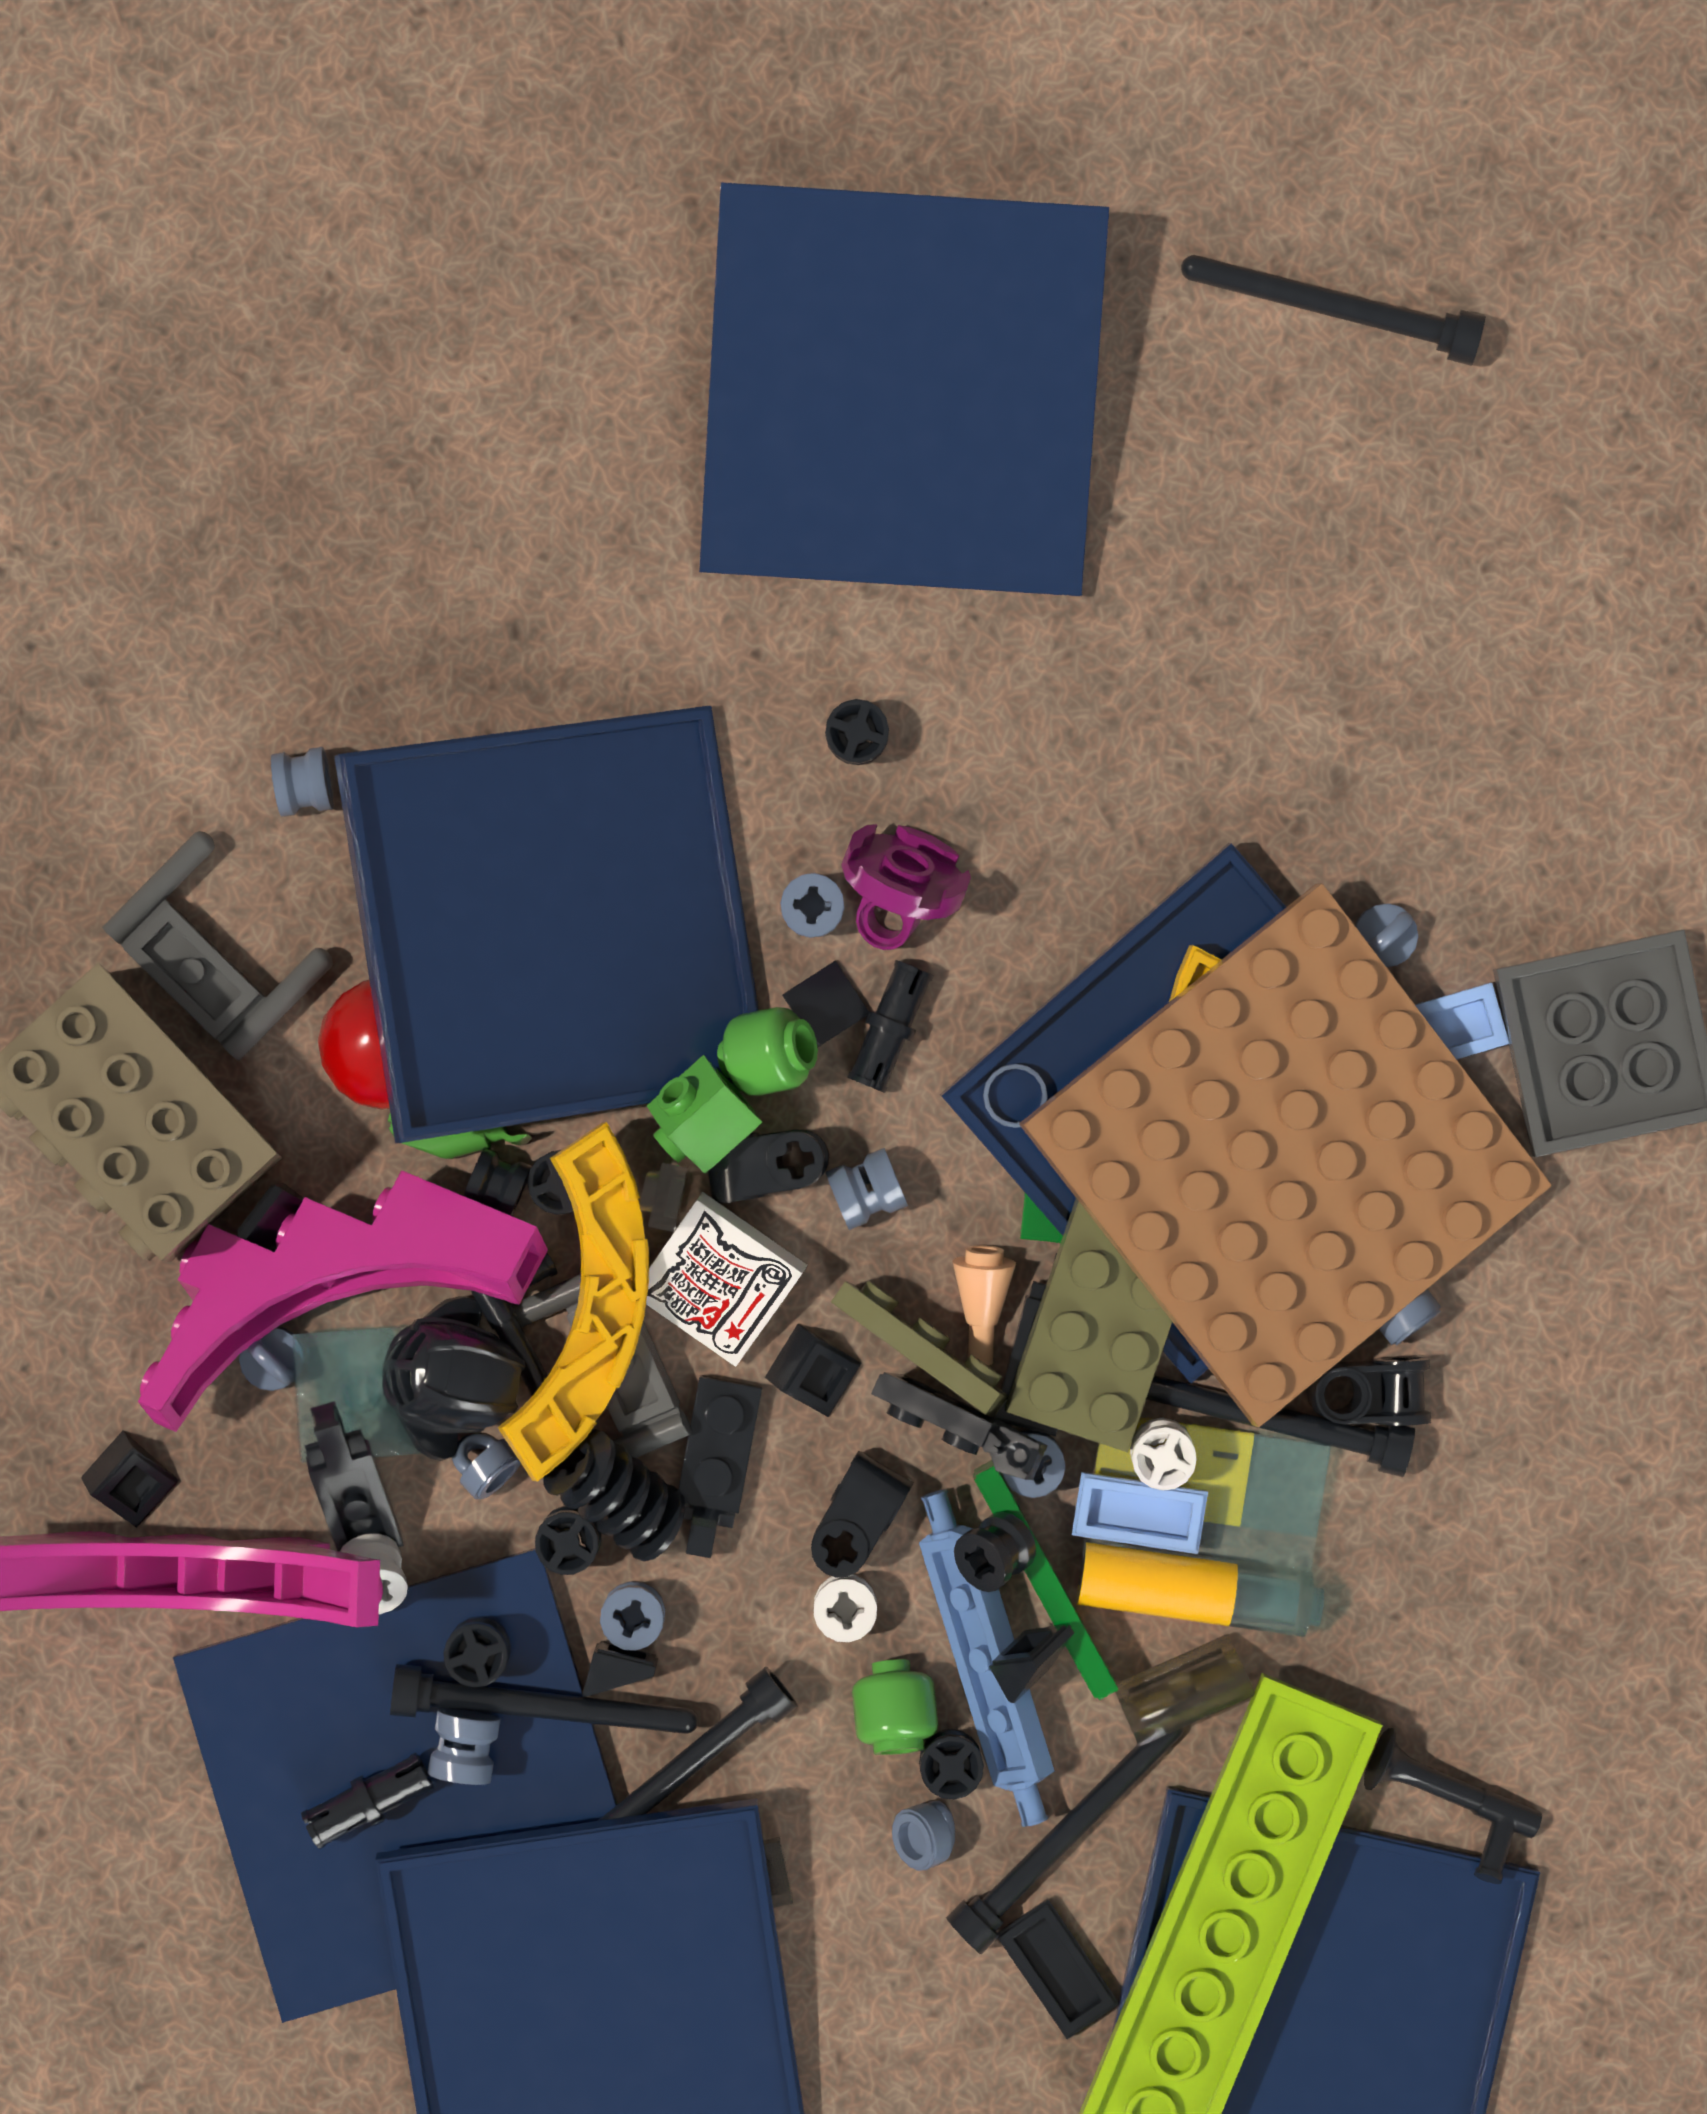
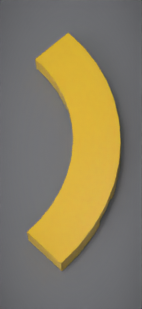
[497,1122,649,1482]

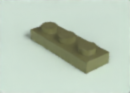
[831,1280,1009,1417]

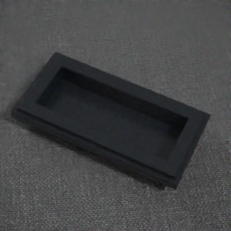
[997,1898,1119,2039]

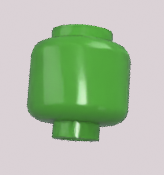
[717,1007,818,1096]
[852,1659,938,1755]

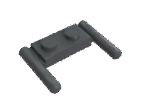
[102,831,333,1061]
[511,1274,692,1458]

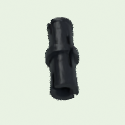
[847,960,934,1093]
[301,1752,434,1850]

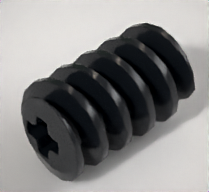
[543,1429,685,1562]

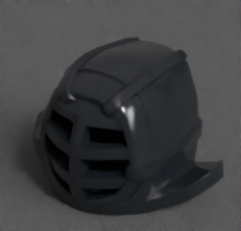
[382,1296,526,1461]

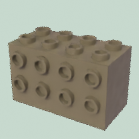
[0,963,283,1262]

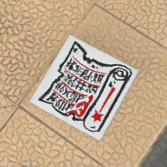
[646,1192,808,1367]

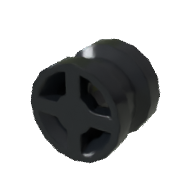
[825,699,889,766]
[463,1147,532,1216]
[527,1150,573,1215]
[535,1505,602,1575]
[954,1511,1036,1592]
[443,1616,511,1688]
[919,1729,984,1800]

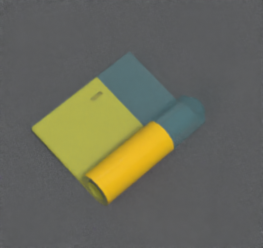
[1076,1417,1331,1637]

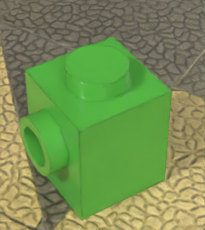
[647,1055,763,1174]

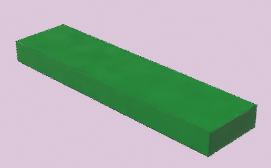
[973,1460,1119,1700]

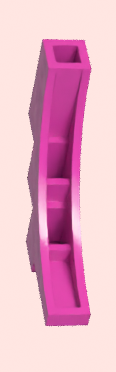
[138,1170,548,1432]
[0,1531,383,1627]

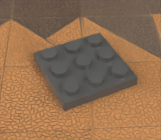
[1493,930,1707,1157]

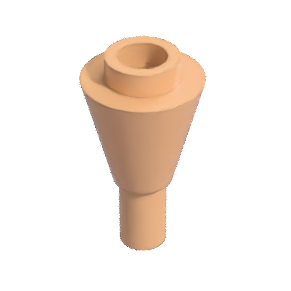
[952,1245,1016,1365]

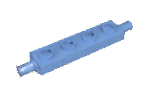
[919,1489,1055,1827]

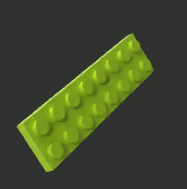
[1079,1673,1383,2114]

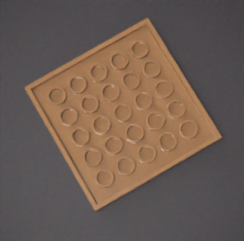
[1019,883,1552,1427]

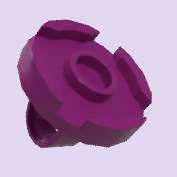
[841,824,971,950]

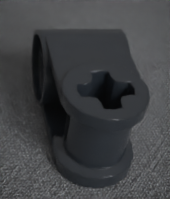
[707,1129,829,1204]
[1306,1357,1431,1426]
[811,1451,914,1578]

